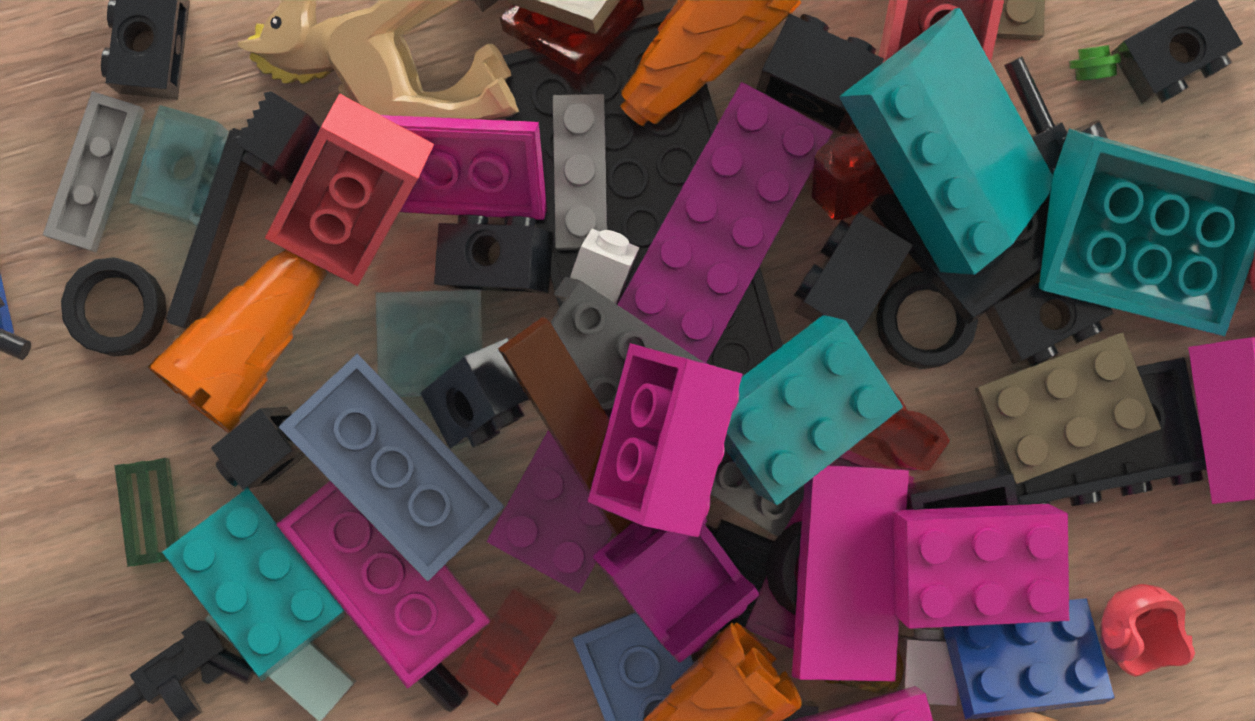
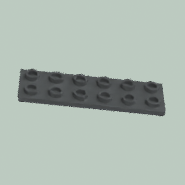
[551,277,804,536]

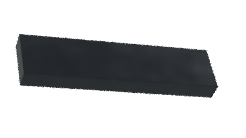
[166,128,251,329]

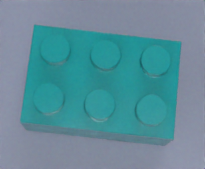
[724,315,903,505]
[162,489,344,682]

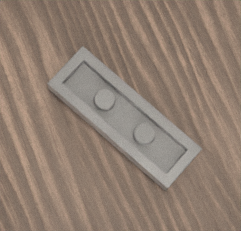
[43,91,145,253]
[553,94,607,251]

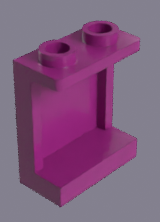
[592,518,759,662]

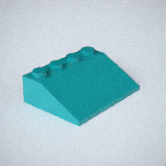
[839,8,1053,275]
[1039,128,1255,336]

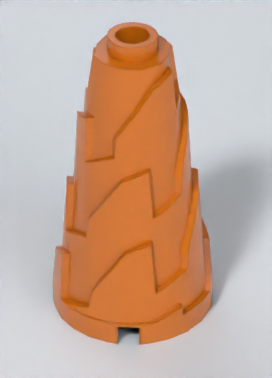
[620,0,802,126]
[148,249,327,433]
[643,623,802,721]

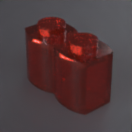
[812,130,894,220]
[862,391,950,474]

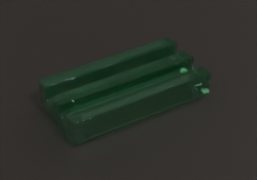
[114,458,180,567]

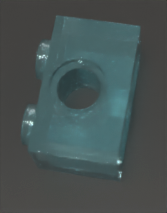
[129,105,229,226]

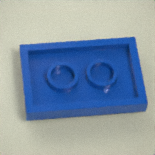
[942,598,1115,720]

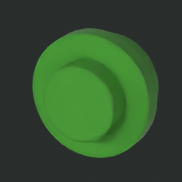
[1069,45,1121,81]

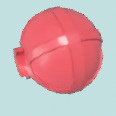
[1100,584,1195,677]

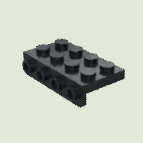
[983,357,1207,506]

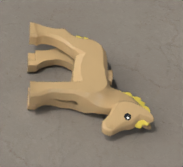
[238,0,519,120]

